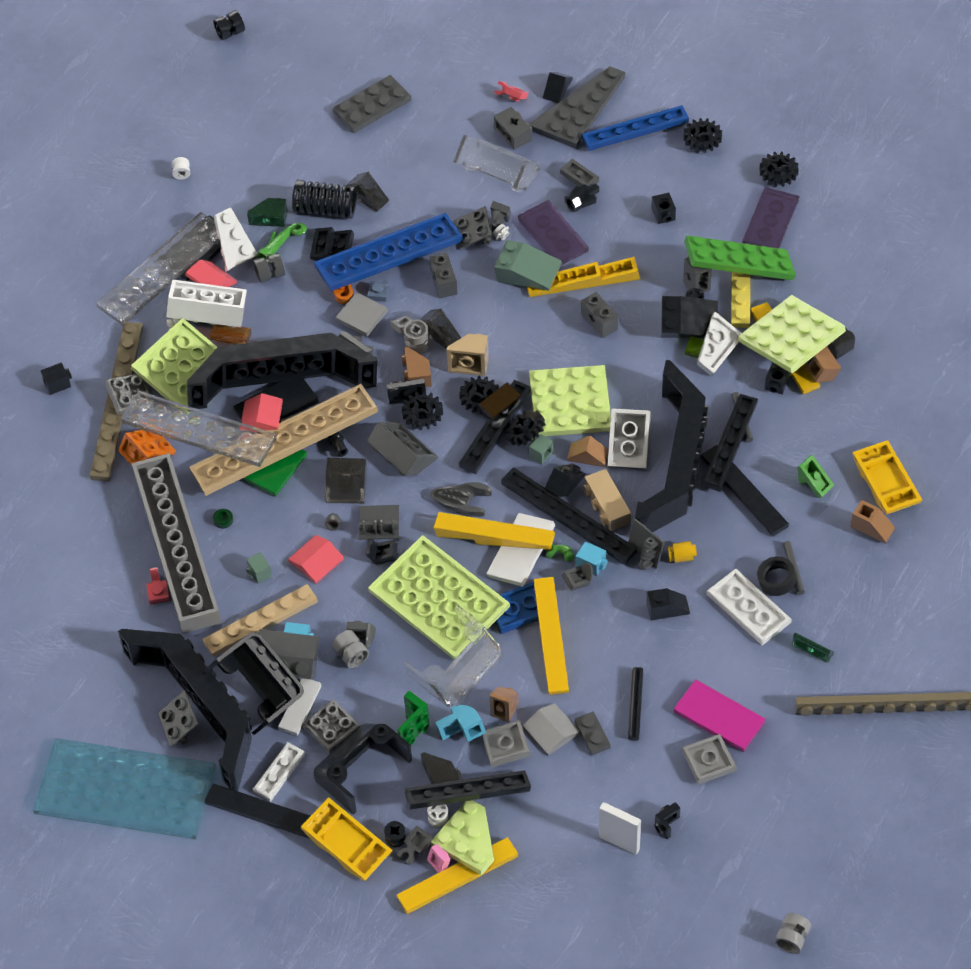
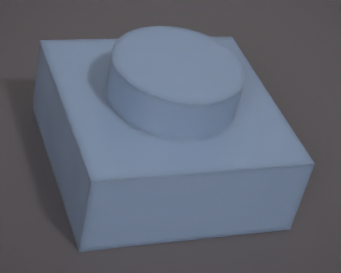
[367,281,389,302]

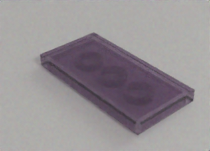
[742,187,800,249]
[518,200,589,265]

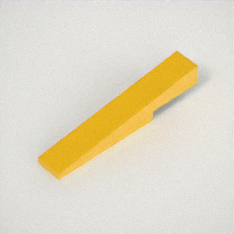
[527,257,640,297]
[433,512,555,550]
[534,577,569,695]

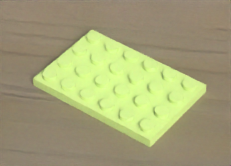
[368,535,510,661]

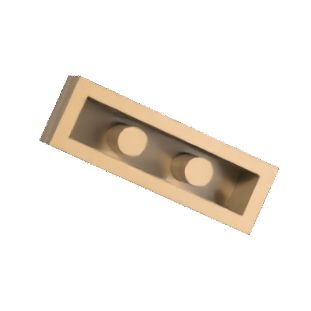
[583,469,631,531]

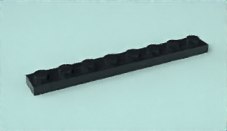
[501,467,637,565]

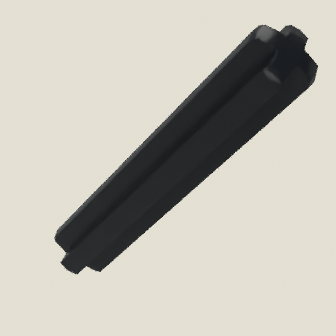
[628,667,643,741]

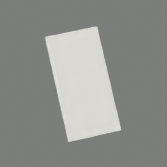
[486,513,555,587]
[707,569,792,646]

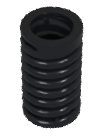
[292,179,357,219]

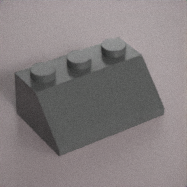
[367,422,438,476]
[258,629,320,680]

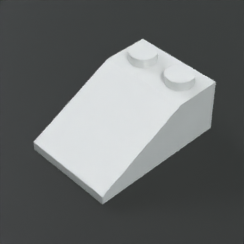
[608,409,652,469]

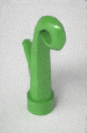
[257,223,307,259]

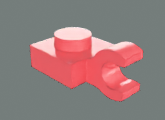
[494,81,529,101]
[146,567,170,605]

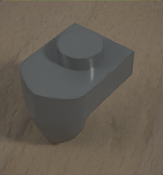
[561,563,593,591]
[346,621,376,649]

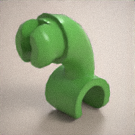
[544,544,574,561]

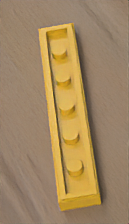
[750,302,820,394]
[397,837,518,914]

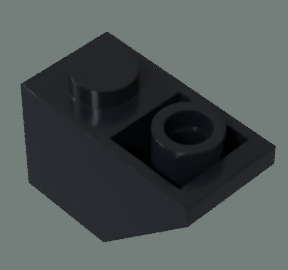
[545,463,586,497]

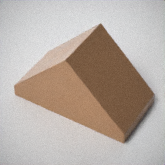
[567,436,609,467]

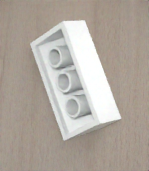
[166,280,247,328]

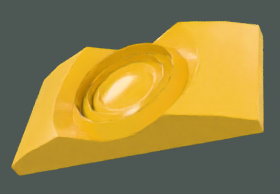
[852,440,922,515]
[301,797,392,882]

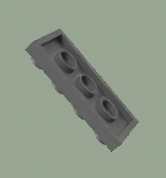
[333,75,411,133]

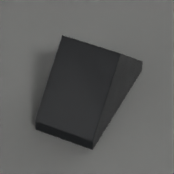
[543,72,573,103]

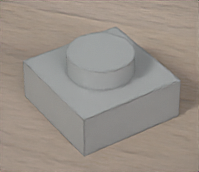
[391,316,413,334]

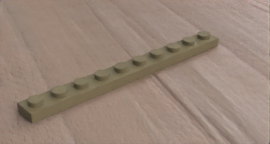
[90,322,143,481]
[795,692,971,716]

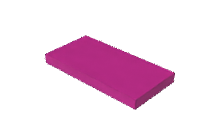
[674,679,765,752]

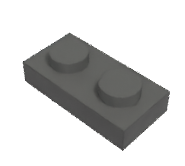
[560,159,599,187]
[575,711,610,755]

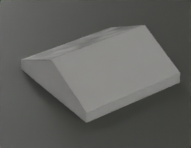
[523,703,580,756]

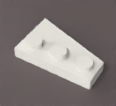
[214,207,257,272]
[697,312,742,376]

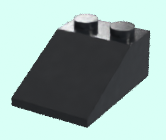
[661,296,718,338]

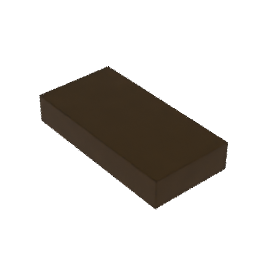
[479,382,520,420]

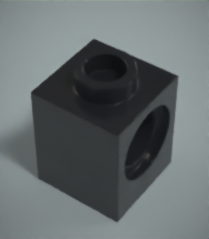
[651,192,676,224]
[765,362,790,395]

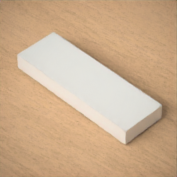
[278,679,322,737]
[253,742,305,802]

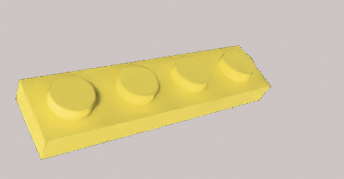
[731,272,750,328]

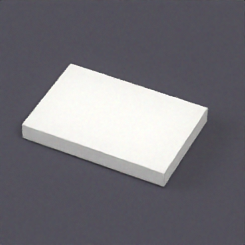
[599,802,641,855]

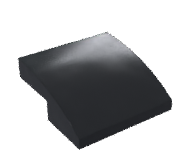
[310,227,354,261]

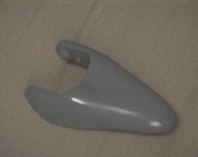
[431,482,492,517]

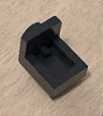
[365,538,398,565]
[654,802,681,839]

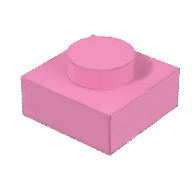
[427,844,451,873]

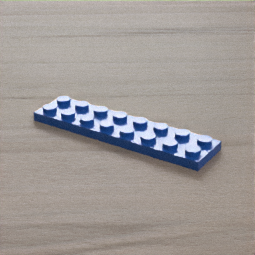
[314,213,463,291]

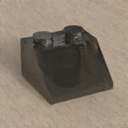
[325,457,367,504]

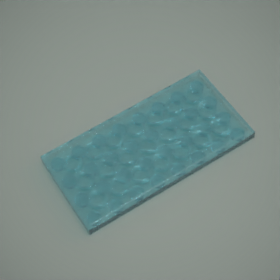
[33,738,216,839]

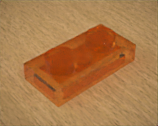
[210,324,252,345]

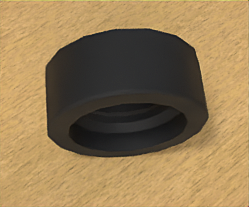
[757,556,797,596]

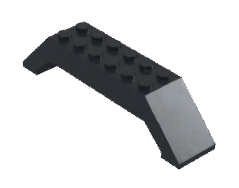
[187,333,378,410]
[635,360,709,532]
[118,629,252,791]

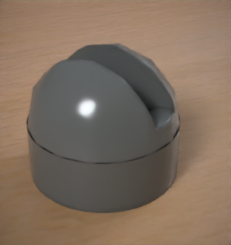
[325,513,341,531]

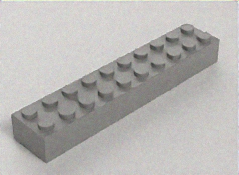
[132,453,221,634]

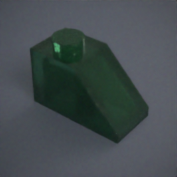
[247,198,288,227]

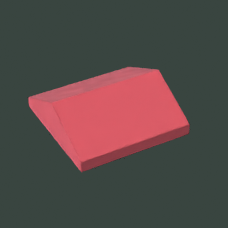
[185,259,237,287]
[240,393,283,432]
[288,535,344,584]

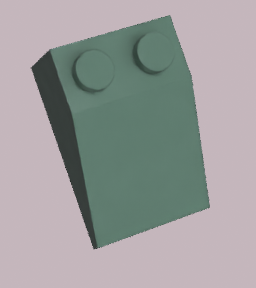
[494,240,562,291]

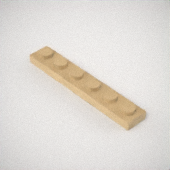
[203,584,318,657]

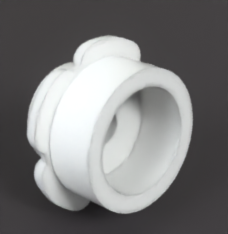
[493,224,509,241]

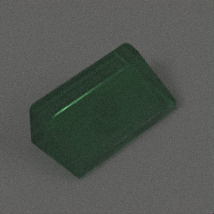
[792,633,834,663]

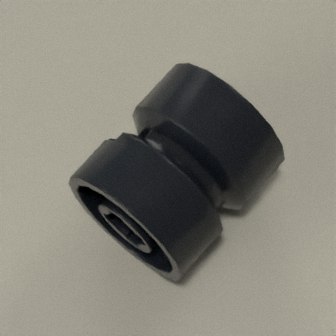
[213,10,245,40]

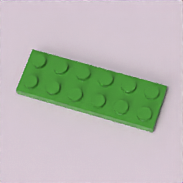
[684,235,796,280]

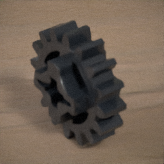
[683,118,722,153]
[759,151,799,187]
[459,375,499,414]
[402,391,443,430]
[505,409,546,446]

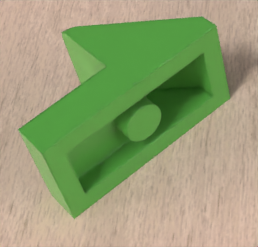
[798,455,834,498]

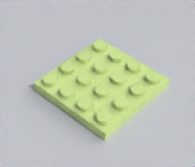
[738,295,846,374]
[131,318,217,416]
[529,365,611,436]

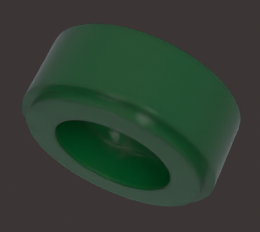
[213,509,233,529]

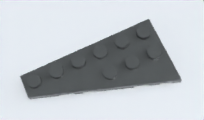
[530,66,625,148]

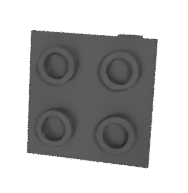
[454,206,492,249]
[359,505,399,540]
[628,519,664,570]
[158,690,198,747]

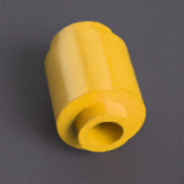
[668,541,697,563]

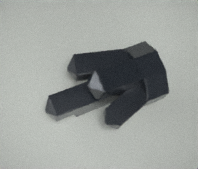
[565,183,599,212]

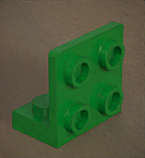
[397,690,430,746]

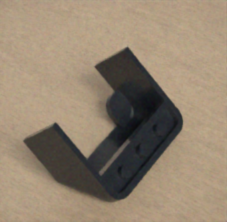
[202,632,304,735]
[314,723,412,814]

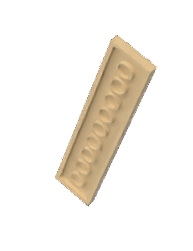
[189,384,378,496]

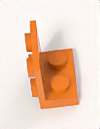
[118,428,176,465]

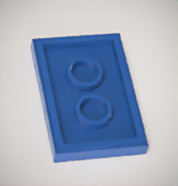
[495,582,539,634]

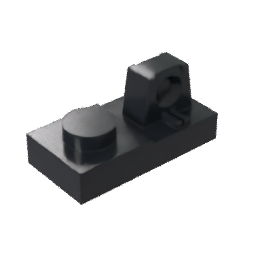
[387,379,426,404]

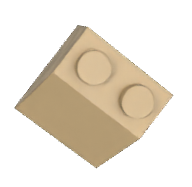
[447,334,489,376]

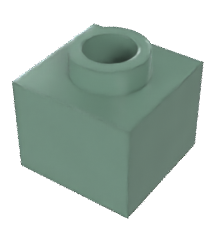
[529,434,553,465]
[246,552,272,584]

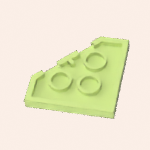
[431,800,494,875]

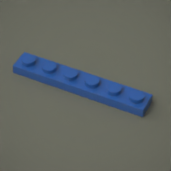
[582,105,689,151]

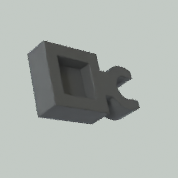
[397,825,433,865]

